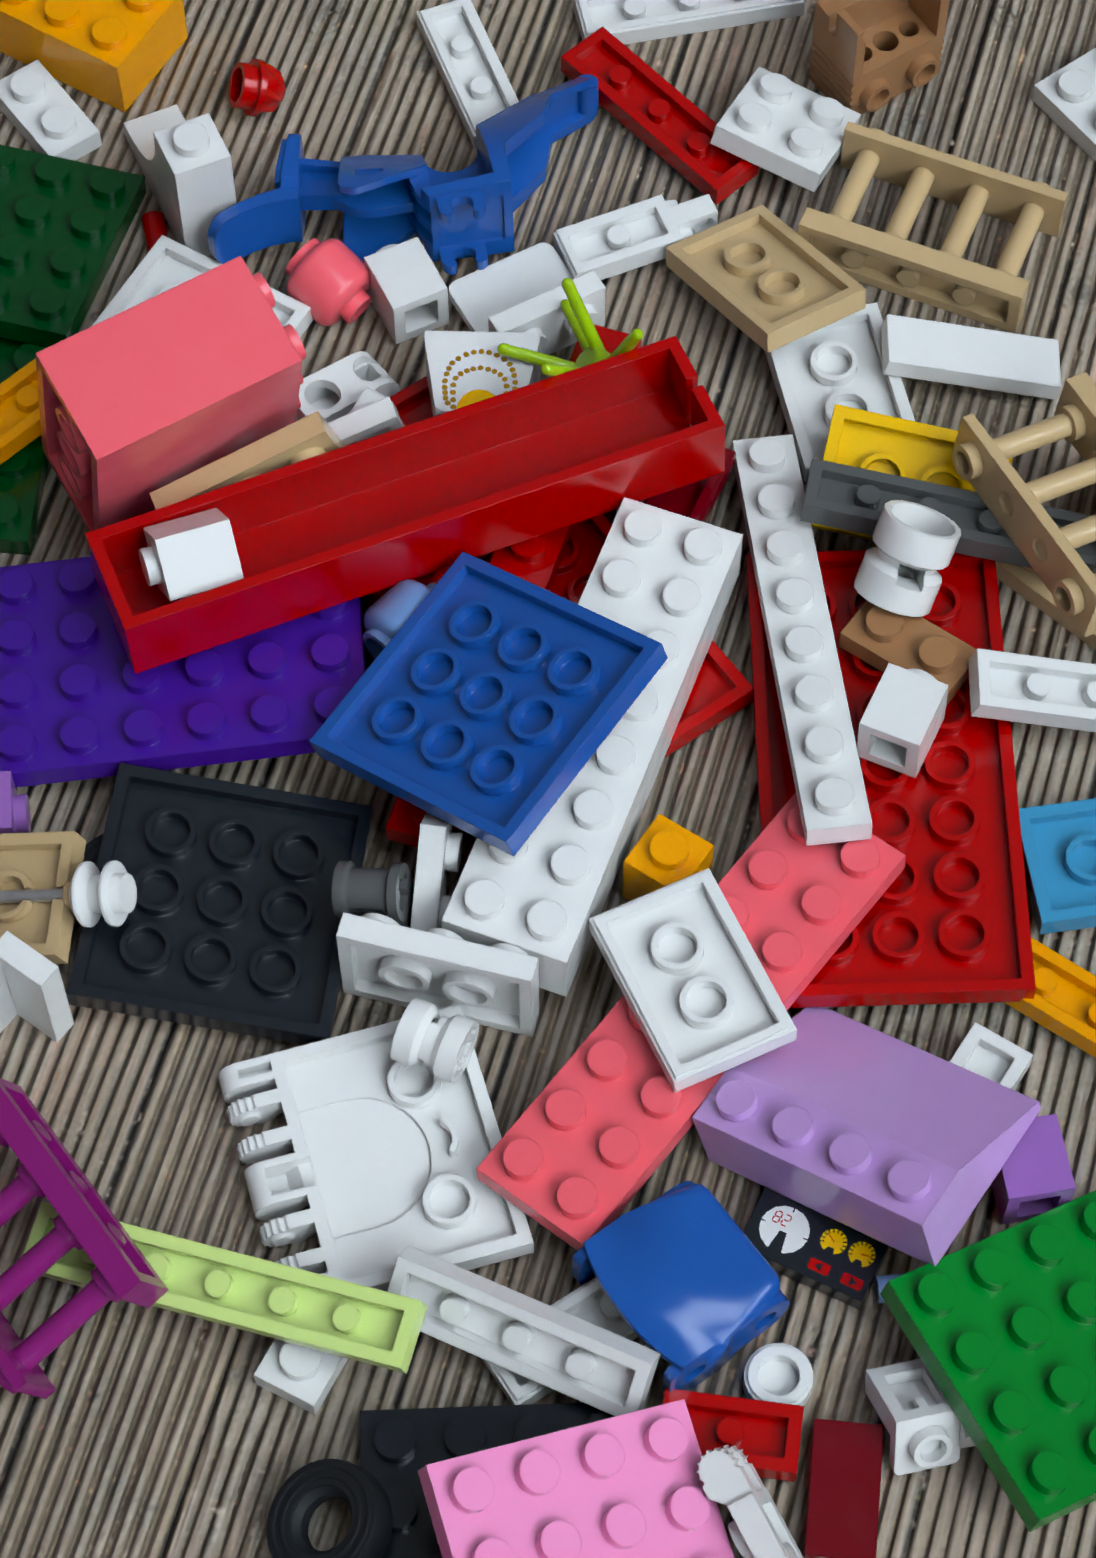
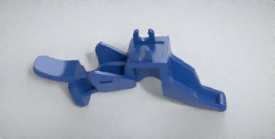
[207,74,599,275]

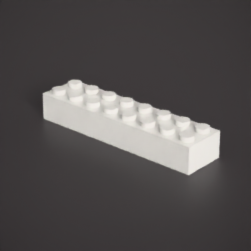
[441,497,743,997]

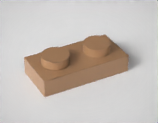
[839,600,976,706]

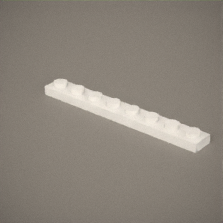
[732,434,872,846]

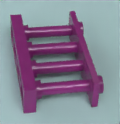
[0,1078,169,1399]

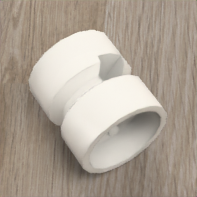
[854,500,961,617]

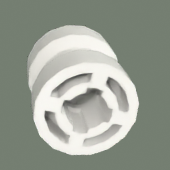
[390,997,479,1084]

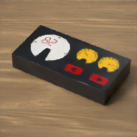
[743,1187,889,1310]

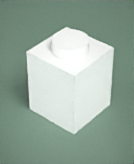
[364,237,449,344]
[138,508,244,601]
[857,663,949,778]

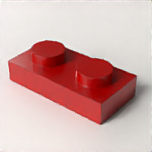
[663,1388,804,1482]

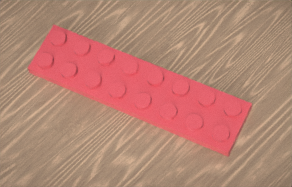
[476,792,906,1251]

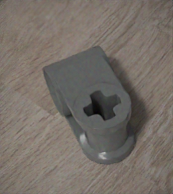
[332,860,414,928]

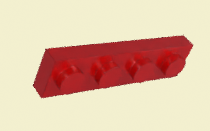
[561,27,759,205]

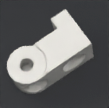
[296,351,400,423]

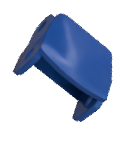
[572,1181,790,1392]

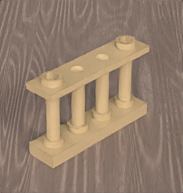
[798,121,1068,333]
[951,372,1096,637]

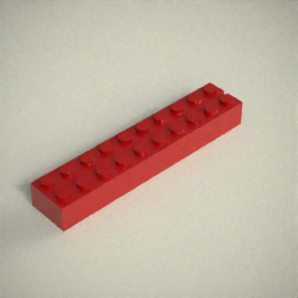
[85,336,725,674]

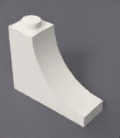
[123,104,237,256]

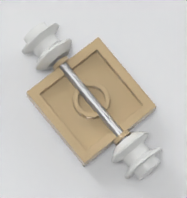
[0,831,137,964]

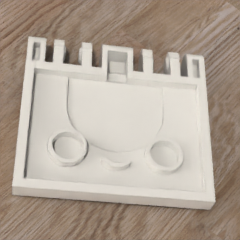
[218,1004,534,1292]

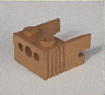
[808,0,950,115]

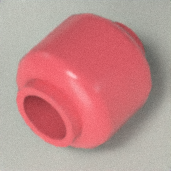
[285,238,373,326]

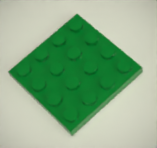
[880,1190,1096,1532]

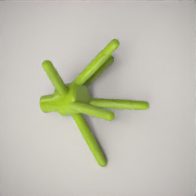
[497,278,643,376]

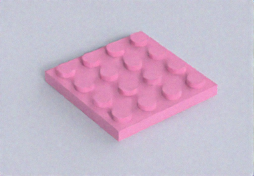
[417,1399,734,1558]

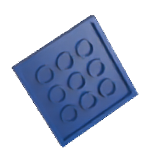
[309,552,668,857]

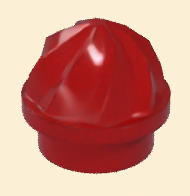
[228,58,286,117]

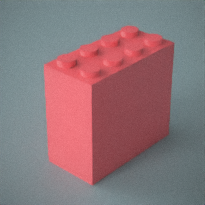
[36,256,306,532]

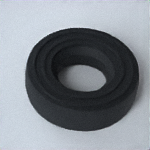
[266,1459,393,1558]

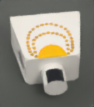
[424,330,541,417]

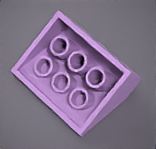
[692,1007,1041,1267]

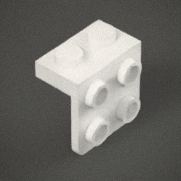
[449,243,606,355]

